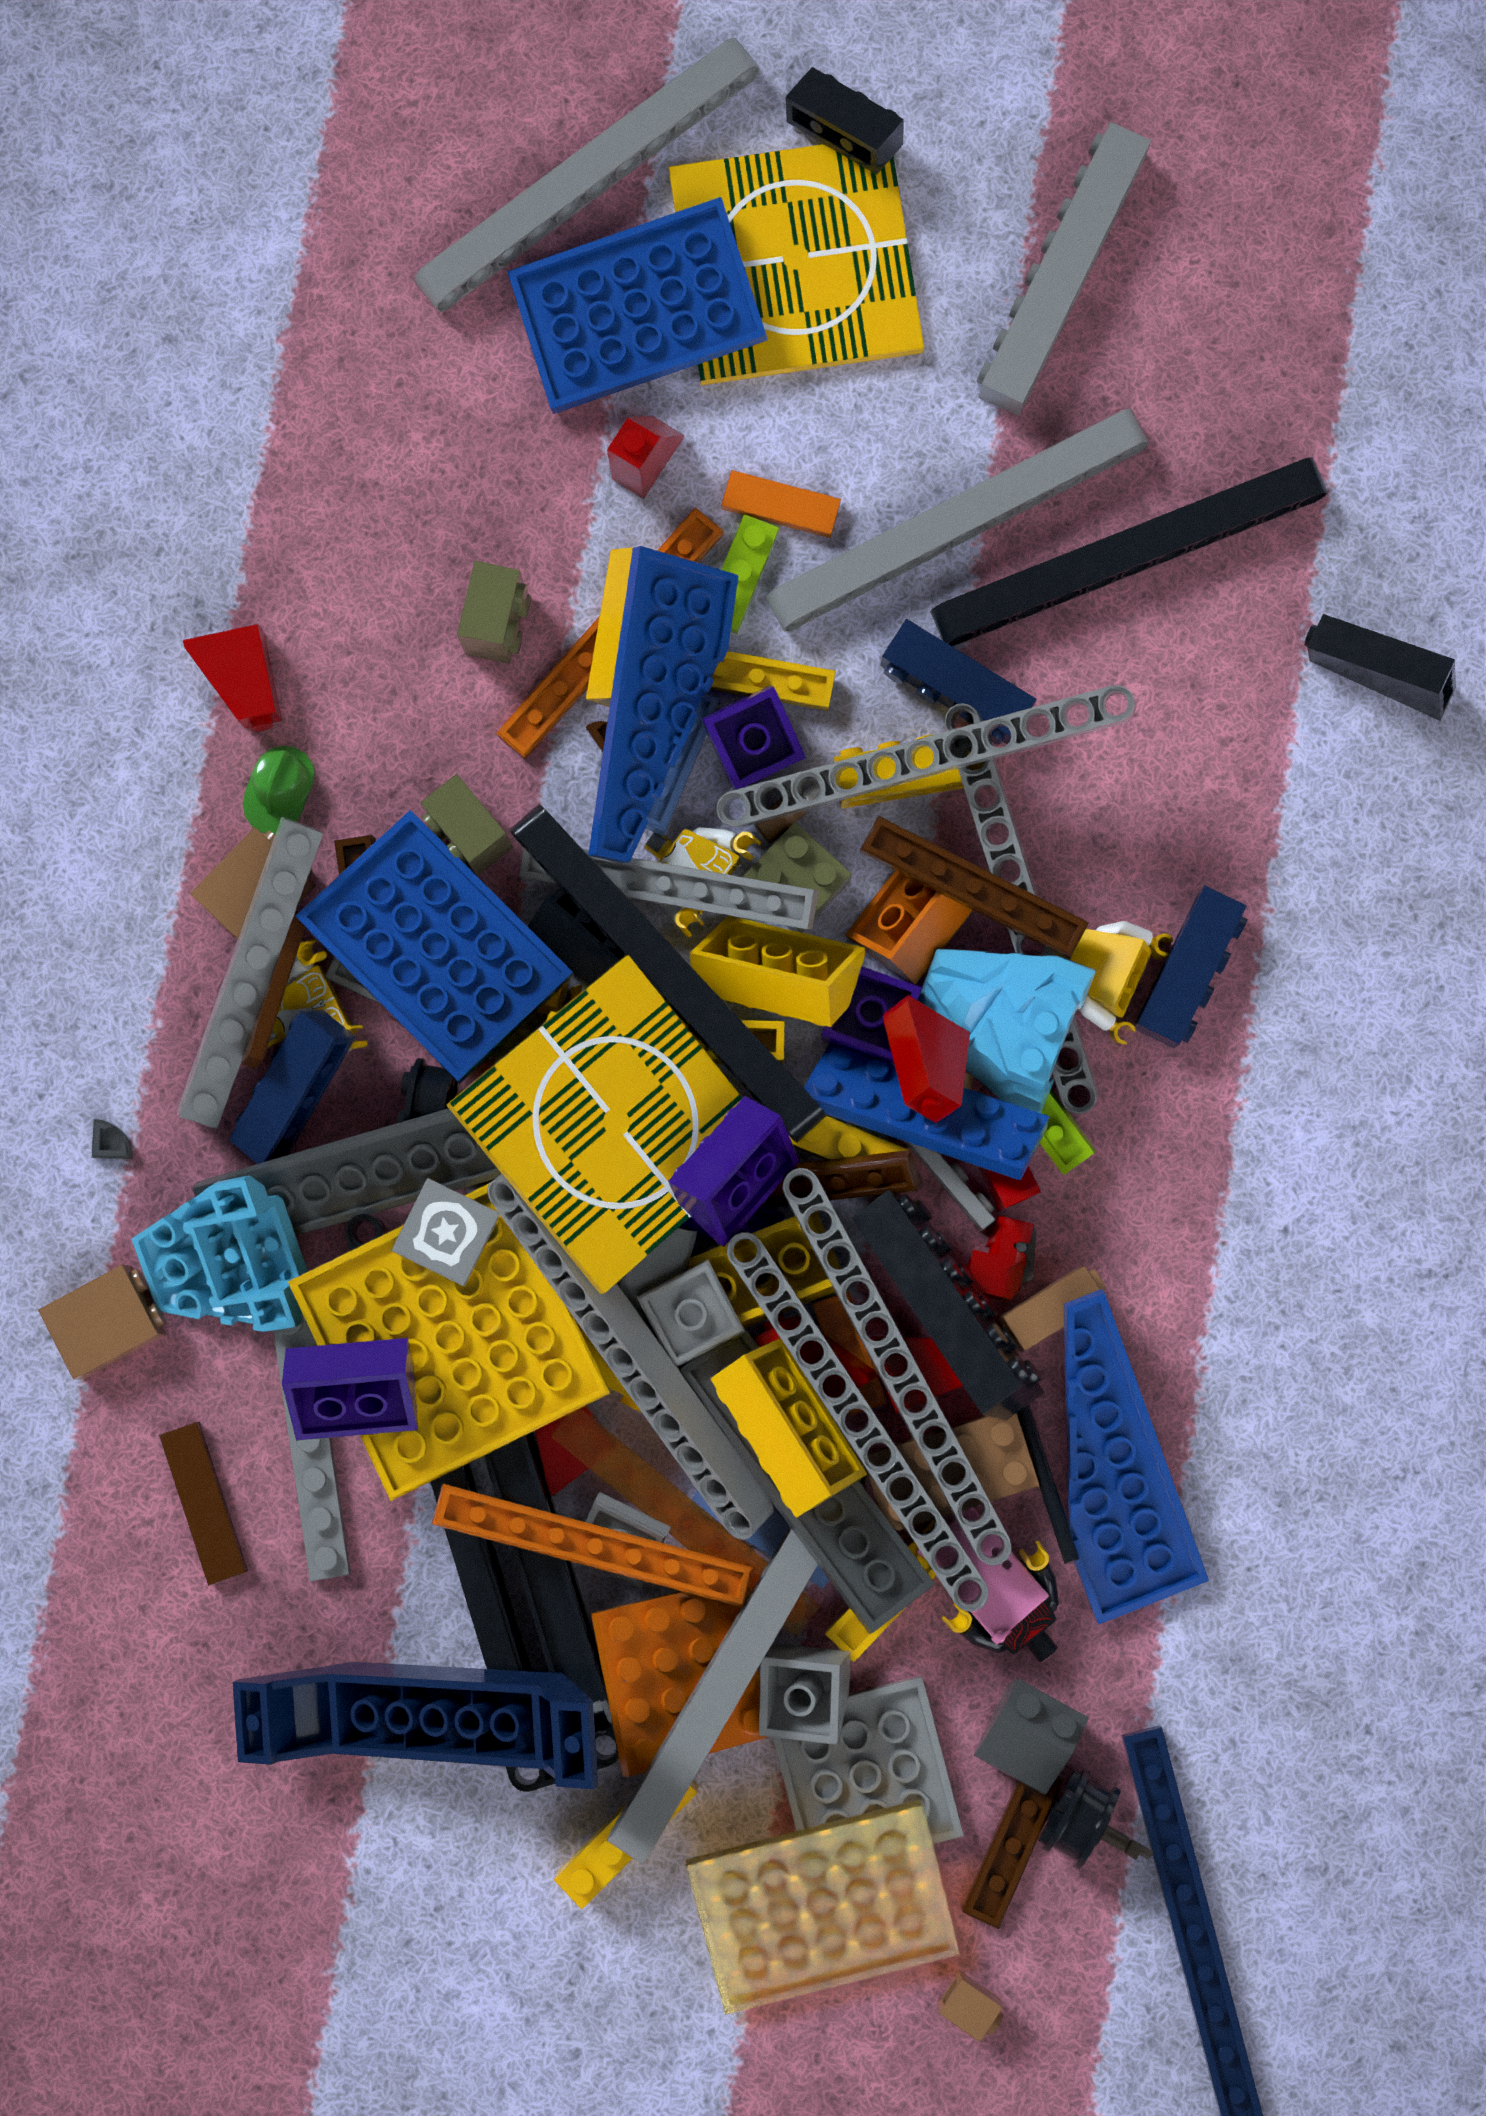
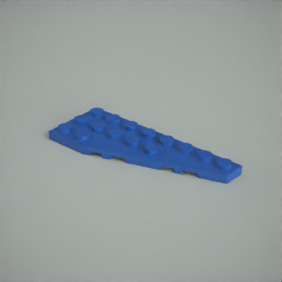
[588,546,739,863]
[1064,1289,1209,1625]

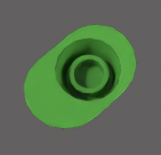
[243,746,315,835]

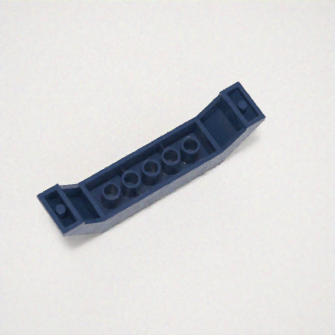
[233,1662,598,1789]

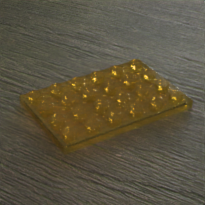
[686,1799,960,2015]

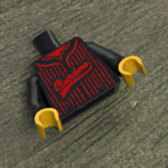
[942,1541,1059,1662]

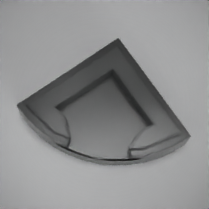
[91,1119,133,1160]

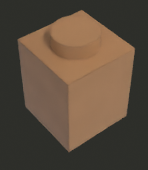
[937,1970,1003,2042]

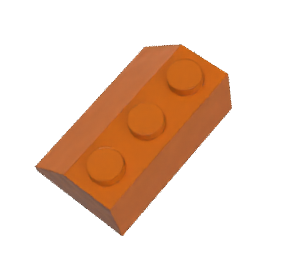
[845,870,973,984]

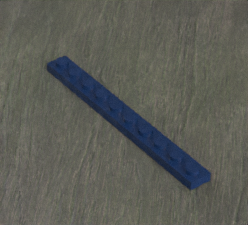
[1121,1725,1263,2116]

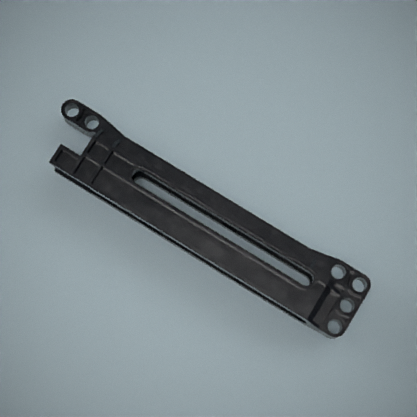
[345,1213,619,1792]

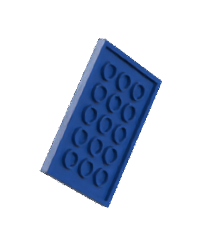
[507,197,768,414]
[296,810,574,1084]

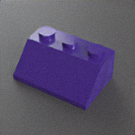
[668,1096,799,1247]
[282,1338,418,1441]

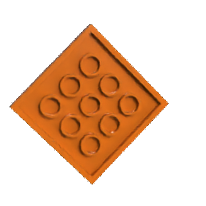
[591,1591,767,1777]

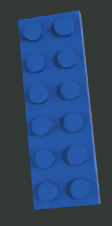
[803,1043,1049,1181]

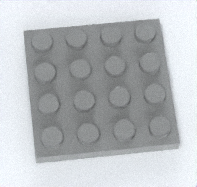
[773,1675,964,1877]

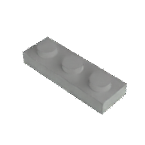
[905,1141,995,1231]

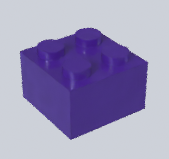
[700,686,806,790]
[821,966,922,1064]

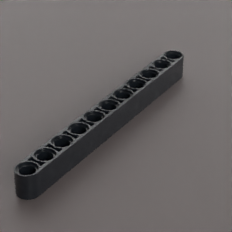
[930,457,1328,647]
[510,804,826,1143]

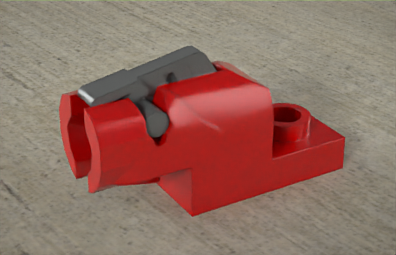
[967,1216,1036,1300]

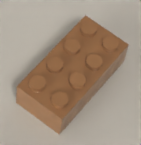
[865,1414,1039,1531]

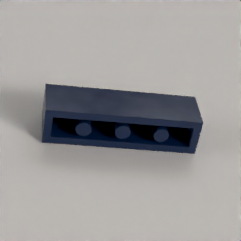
[880,618,1037,745]
[1134,885,1248,1048]
[228,1010,356,1164]

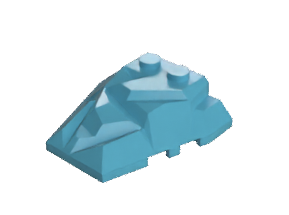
[918,949,1097,1113]
[131,1175,308,1332]

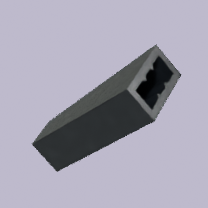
[1304,614,1456,721]

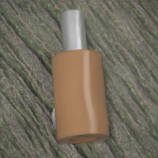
[754,781,820,844]

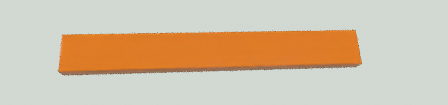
[496,507,724,760]
[432,1484,753,1607]

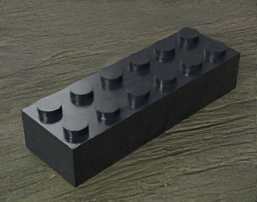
[852,1189,1044,1420]

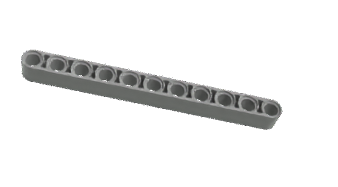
[414,38,760,312]
[766,409,1150,632]
[716,685,1136,827]
[944,703,1099,1114]
[782,1168,1012,1565]
[487,1174,773,1540]
[727,1233,988,1611]
[607,1477,867,1863]

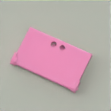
[917,1507,1049,1645]

